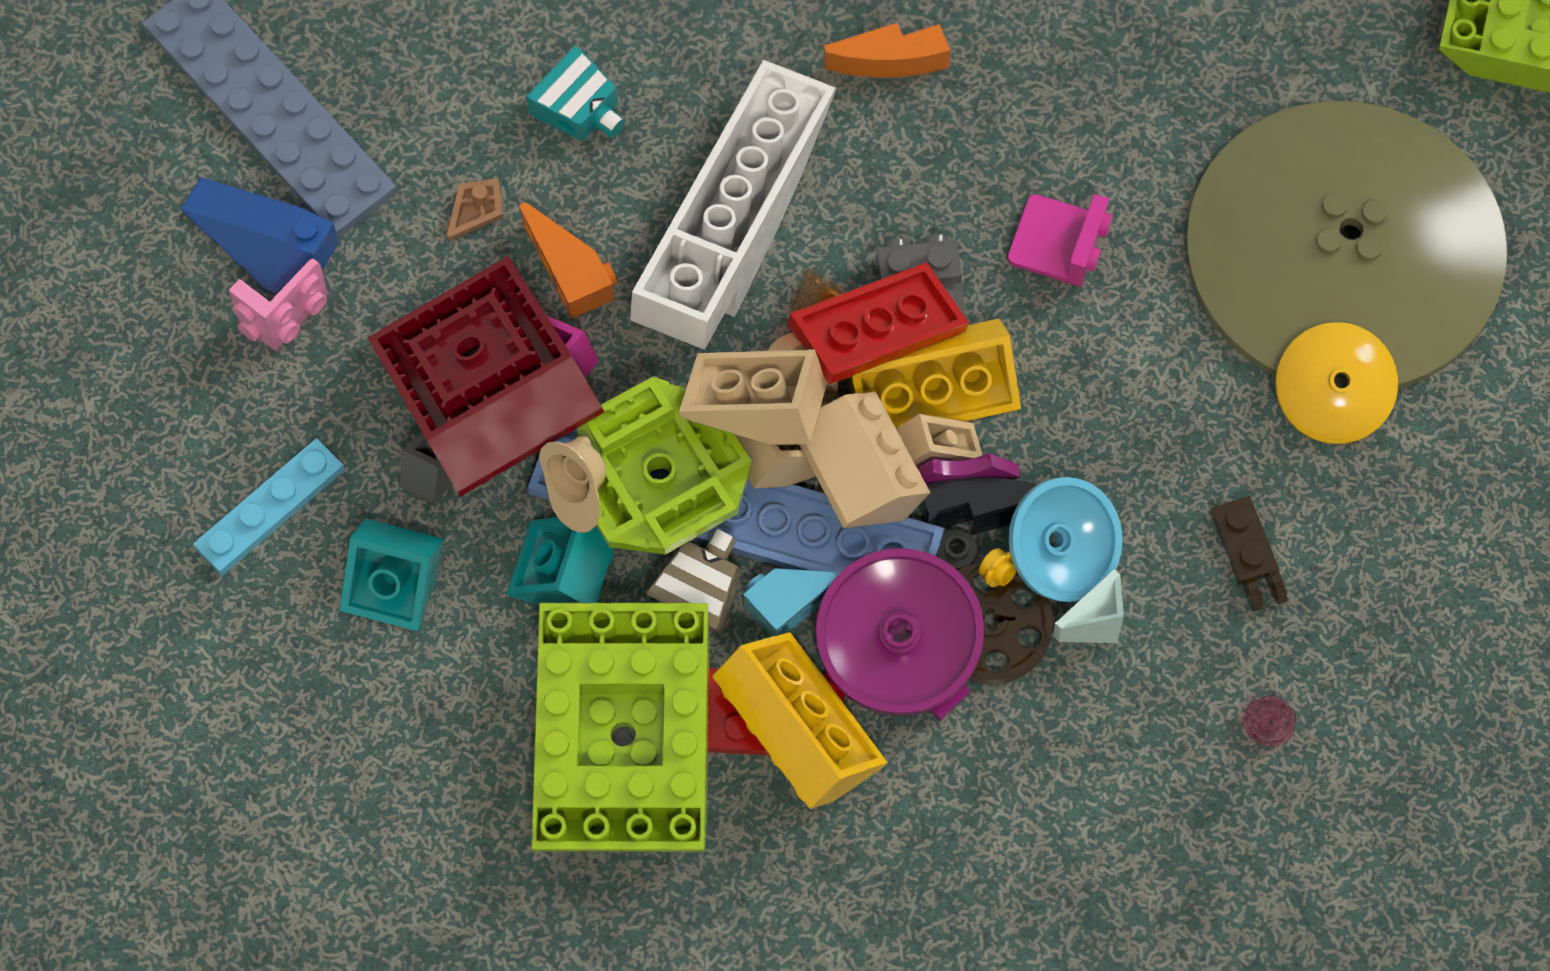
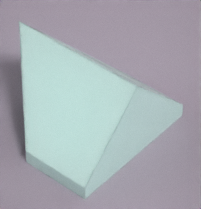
[1053,569,1124,643]

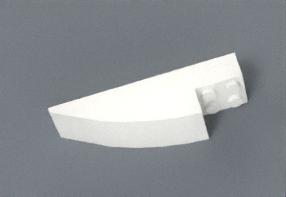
[630,60,836,350]

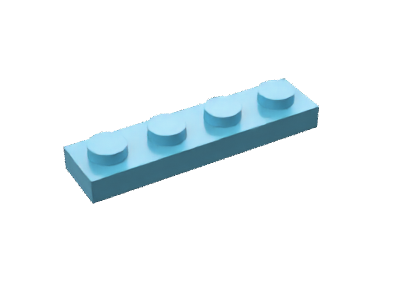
[193,438,345,576]

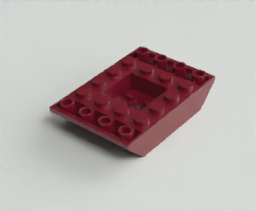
[368,256,604,497]

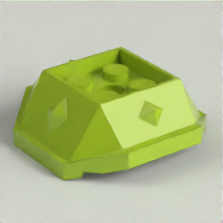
[577,376,752,555]

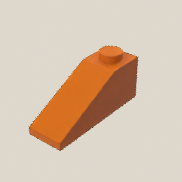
[519,202,617,319]

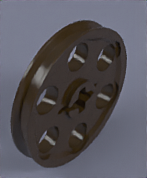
[957,562,1054,684]

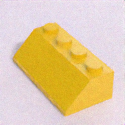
[847,318,1021,428]
[712,632,888,809]

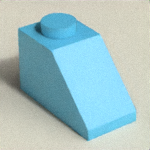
[743,568,837,637]

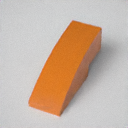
[824,23,950,78]

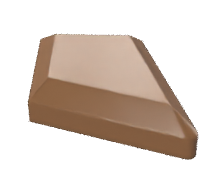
[447,178,503,241]

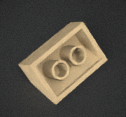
[799,392,930,528]

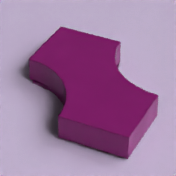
[917,453,1020,484]

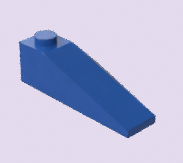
[181,177,339,296]

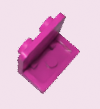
[1008,194,1113,287]

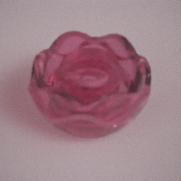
[1243,695,1297,747]

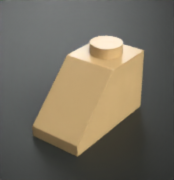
[896,414,982,467]

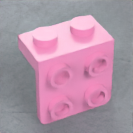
[229,259,328,351]

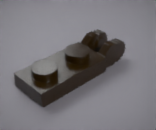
[1210,496,1288,612]

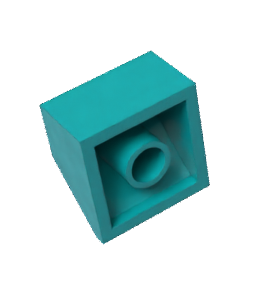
[506,517,614,605]
[339,518,444,631]

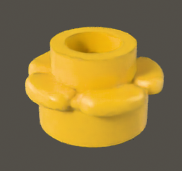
[979,548,1017,587]

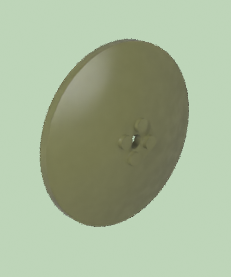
[1186,101,1507,389]

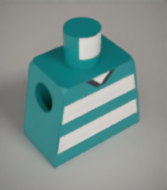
[526,45,625,141]

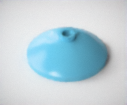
[1009,477,1123,602]

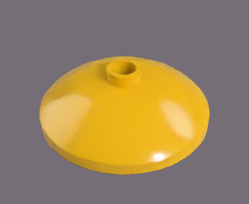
[1275,322,1398,444]

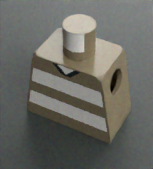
[646,529,742,635]

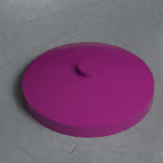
[816,548,984,716]

